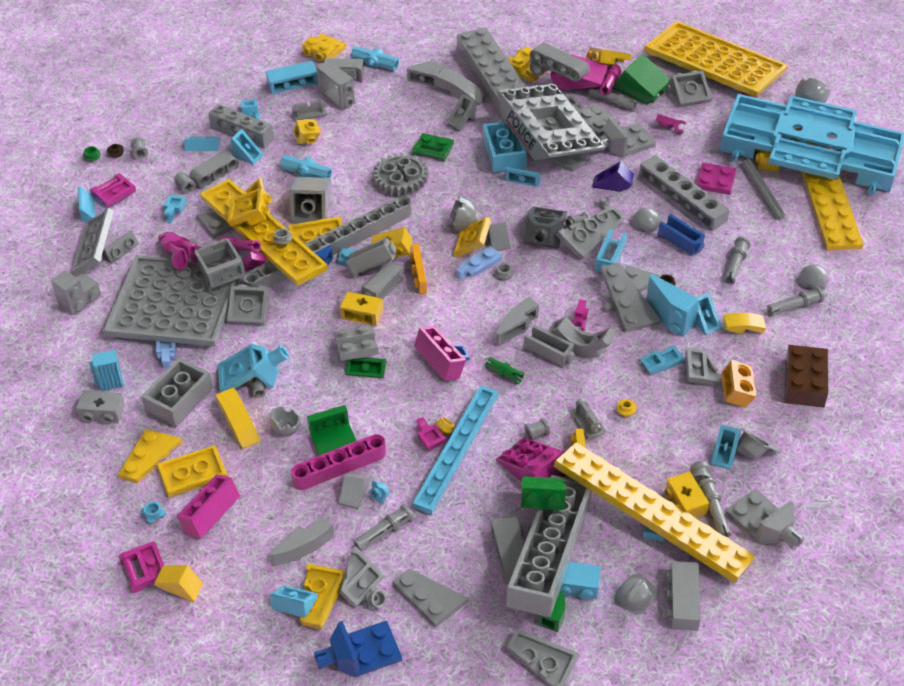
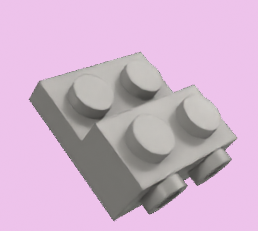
[669,71,712,107]
[578,104,620,137]
[227,284,271,325]
[334,325,379,361]

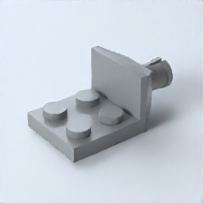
[598,117,656,157]
[725,489,804,550]

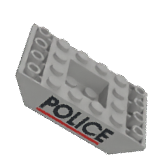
[498,84,605,160]

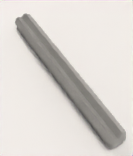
[742,159,786,220]

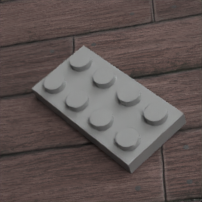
[71,207,114,277]

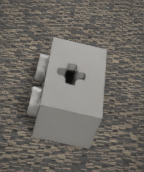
[77,390,125,424]

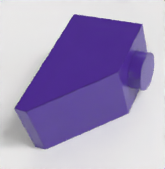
[592,161,634,192]

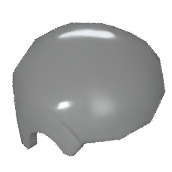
[632,207,661,233]
[799,264,828,290]
[270,406,301,435]

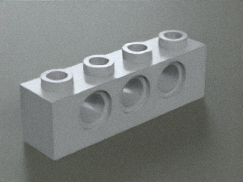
[208,104,274,149]

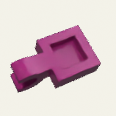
[656,114,687,133]
[242,252,267,273]
[572,299,589,331]
[416,417,445,451]

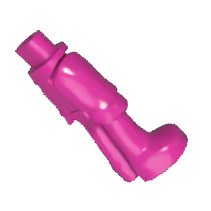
[158,232,202,270]

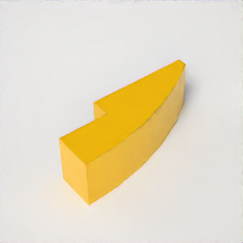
[216,387,261,449]

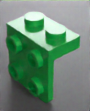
[307,405,357,456]
[521,477,566,510]

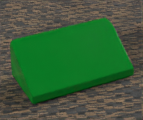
[346,357,387,378]

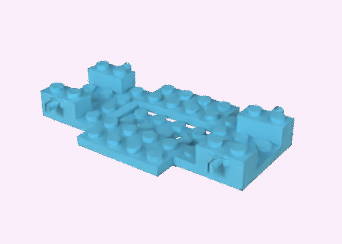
[719,94,904,195]

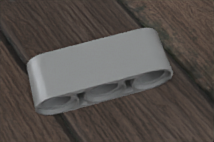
[189,151,239,188]

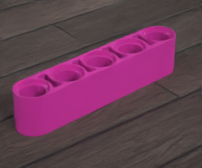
[291,434,386,490]

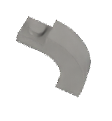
[548,316,616,358]

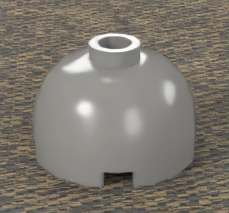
[795,78,830,103]
[449,196,479,232]

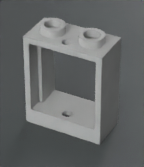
[316,60,355,110]
[194,238,246,288]

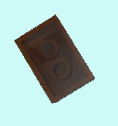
[784,344,828,408]

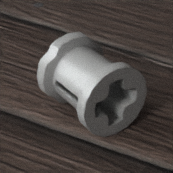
[130,137,148,159]
[174,172,196,194]
[524,418,550,440]

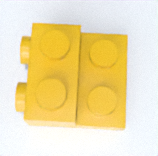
[302,33,347,62]
[508,47,548,83]
[586,47,631,66]
[227,187,271,227]

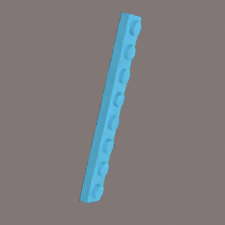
[413,385,498,515]

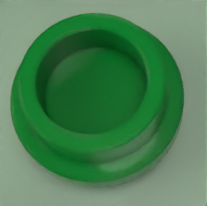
[83,146,101,161]

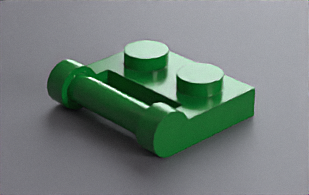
[412,133,454,162]

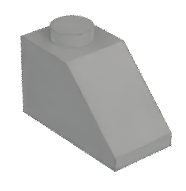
[407,61,444,88]

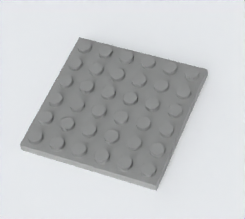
[103,255,240,347]

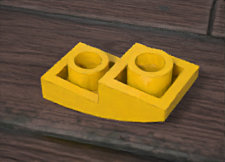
[722,313,766,334]

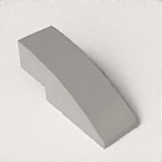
[436,68,487,106]
[496,296,539,347]
[269,516,334,566]

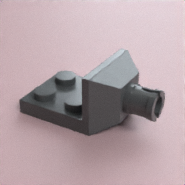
[524,206,568,248]

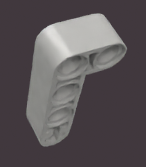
[530,43,590,82]

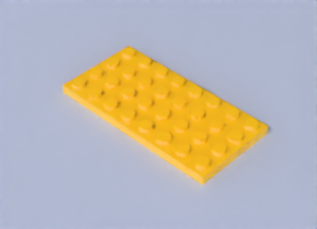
[644,21,788,97]

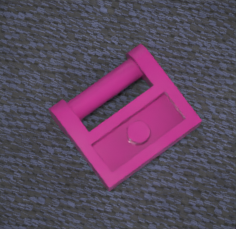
[90,173,136,208]
[119,541,164,593]

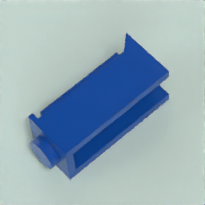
[657,214,705,256]

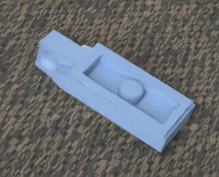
[456,246,502,280]
[156,341,176,369]

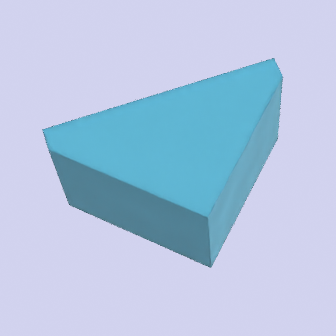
[230,129,264,165]
[696,292,722,335]
[711,424,741,469]

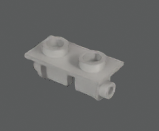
[292,99,327,121]
[102,230,139,264]
[570,399,607,439]

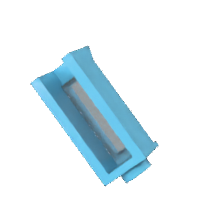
[595,229,627,273]

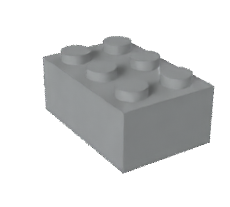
[141,358,213,427]

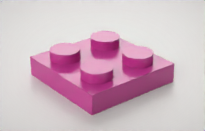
[696,162,736,195]

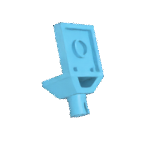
[218,344,289,392]

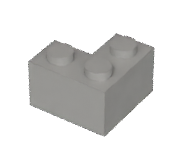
[51,270,101,315]

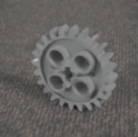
[372,153,428,196]

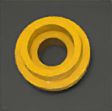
[617,399,637,417]
[435,417,455,435]

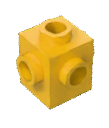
[293,119,321,144]

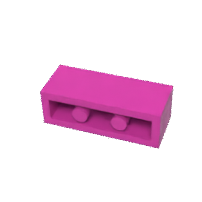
[414,325,466,381]
[177,474,240,539]

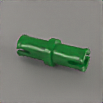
[485,357,524,384]

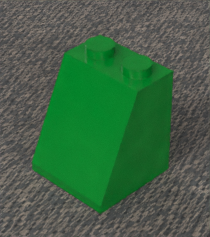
[612,54,671,105]

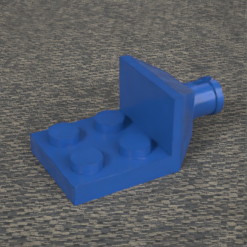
[314,620,403,677]

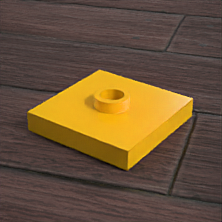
[453,217,491,258]

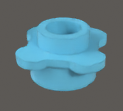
[369,481,389,505]
[141,501,166,523]

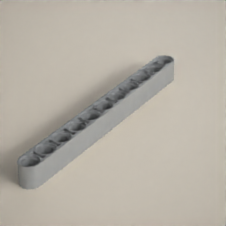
[243,196,412,288]

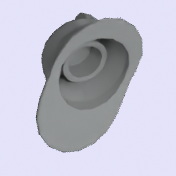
[737,428,782,459]
[614,573,659,615]

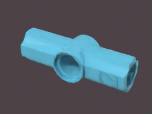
[350,46,399,71]
[280,155,333,178]

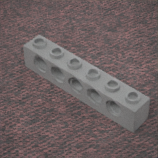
[639,155,729,231]

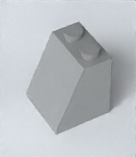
[290,177,331,224]

